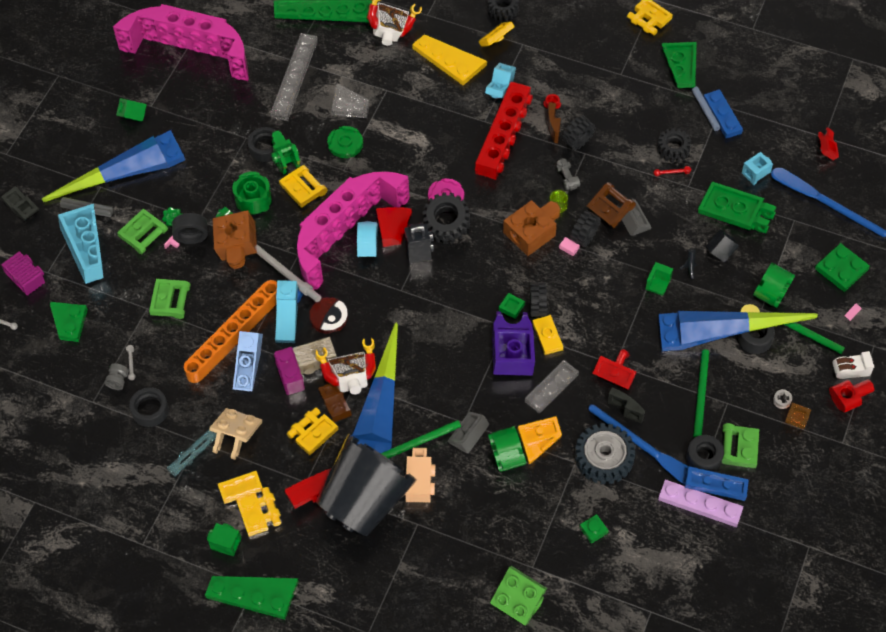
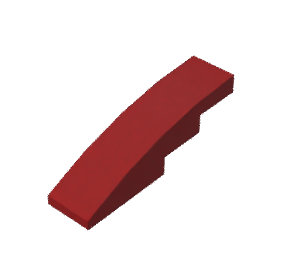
[285,469,331,509]

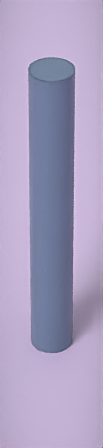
[692,87,721,131]

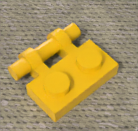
[627,0,673,35]
[286,407,339,455]
[236,487,281,537]

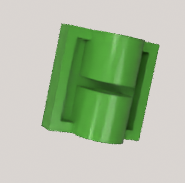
[490,566,547,626]

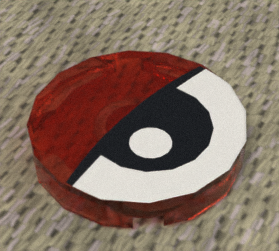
[310,298,348,334]

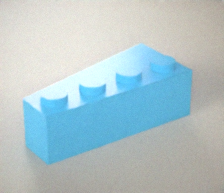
[58,204,103,284]

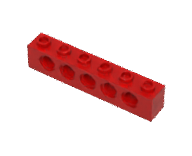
[475,82,533,180]

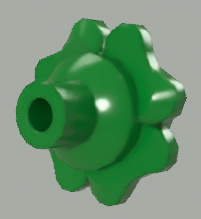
[162,207,182,226]

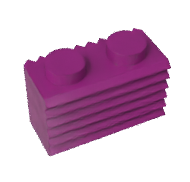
[1,251,45,295]
[274,347,305,395]

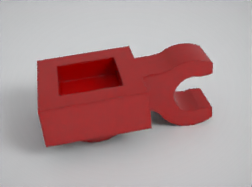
[818,128,839,160]

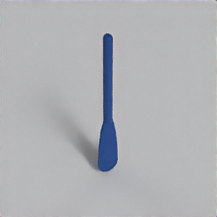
[771,168,886,237]
[588,405,701,492]

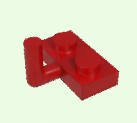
[592,349,637,390]

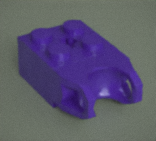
[492,311,535,376]

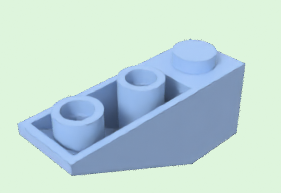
[233,331,263,391]

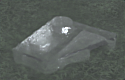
[331,84,369,118]

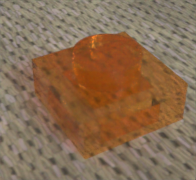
[785,402,811,429]

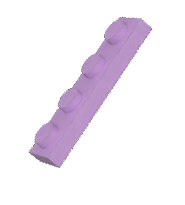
[658,480,744,527]

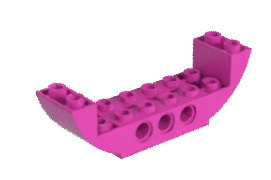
[113,4,249,81]
[297,172,410,290]

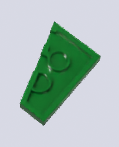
[661,42,697,88]

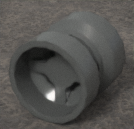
[104,363,129,390]

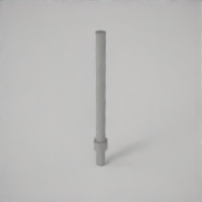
[256,245,321,302]

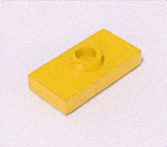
[479,22,514,47]
[532,315,563,355]
[218,471,263,504]

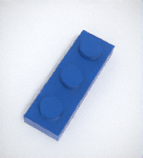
[703,90,743,139]
[685,467,749,501]

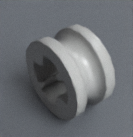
[773,389,792,409]

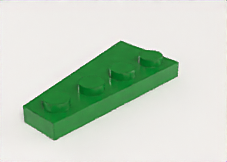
[205,576,299,620]

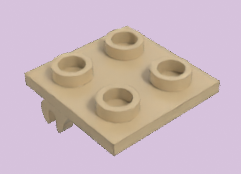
[209,408,262,460]

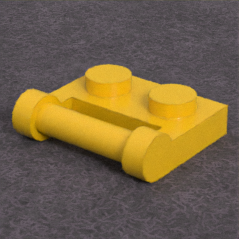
[279,165,328,208]

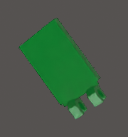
[698,182,776,233]

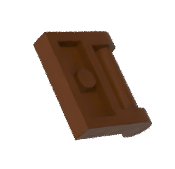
[587,182,636,228]

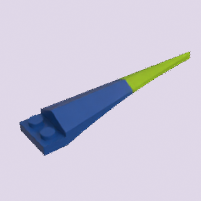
[42,130,186,202]
[659,311,818,351]
[352,322,398,459]

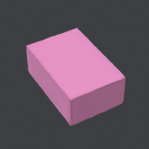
[559,237,580,256]

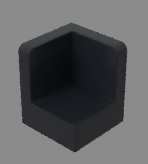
[706,229,739,262]

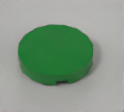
[327,126,363,158]

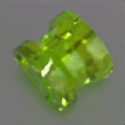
[550,190,568,213]

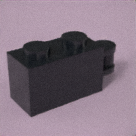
[404,222,434,264]

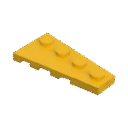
[412,35,487,85]

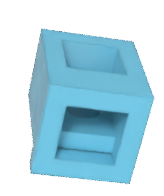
[742,152,773,185]

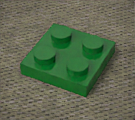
[815,243,870,292]

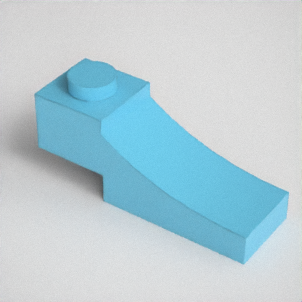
[275,280,298,343]

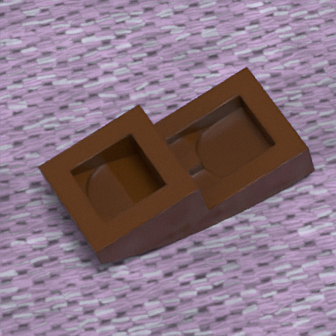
[548,102,561,143]
[318,383,352,422]

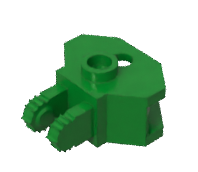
[271,131,300,174]

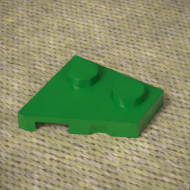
[50,302,88,342]

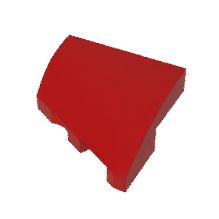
[376,207,412,247]

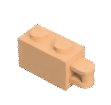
[405,448,435,502]

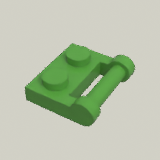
[117,209,168,254]
[149,279,190,319]
[722,423,759,468]

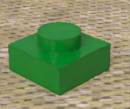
[499,293,525,319]
[579,514,609,544]

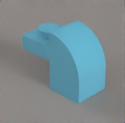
[485,63,516,98]
[357,221,378,257]

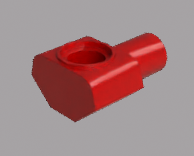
[829,379,874,412]

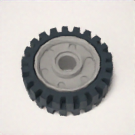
[575,423,635,484]

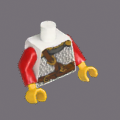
[367,0,422,46]
[315,338,376,394]

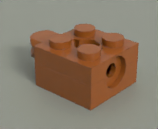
[503,200,560,256]
[213,210,257,269]

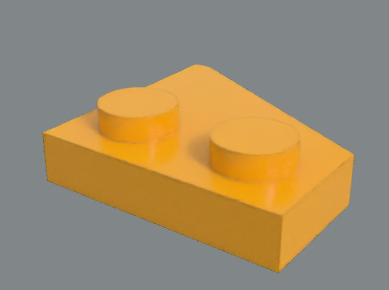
[517,416,562,464]

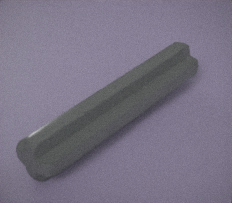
[60,197,114,217]

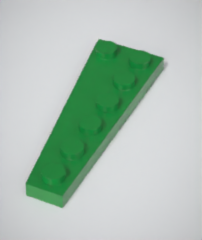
[274,0,372,23]

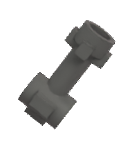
[556,159,580,191]

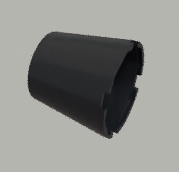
[316,434,417,536]

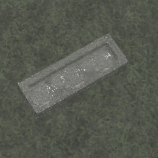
[525,360,579,413]

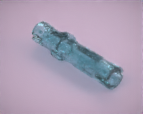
[167,428,217,477]

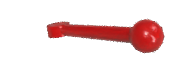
[654,166,691,176]

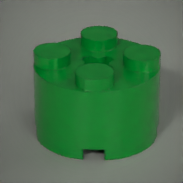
[233,172,272,214]
[753,263,795,308]
[488,426,527,472]

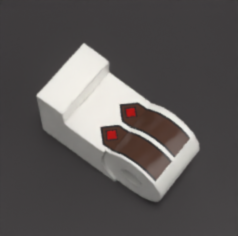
[832,351,874,379]

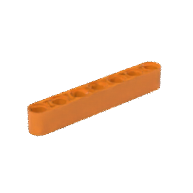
[184,280,277,383]

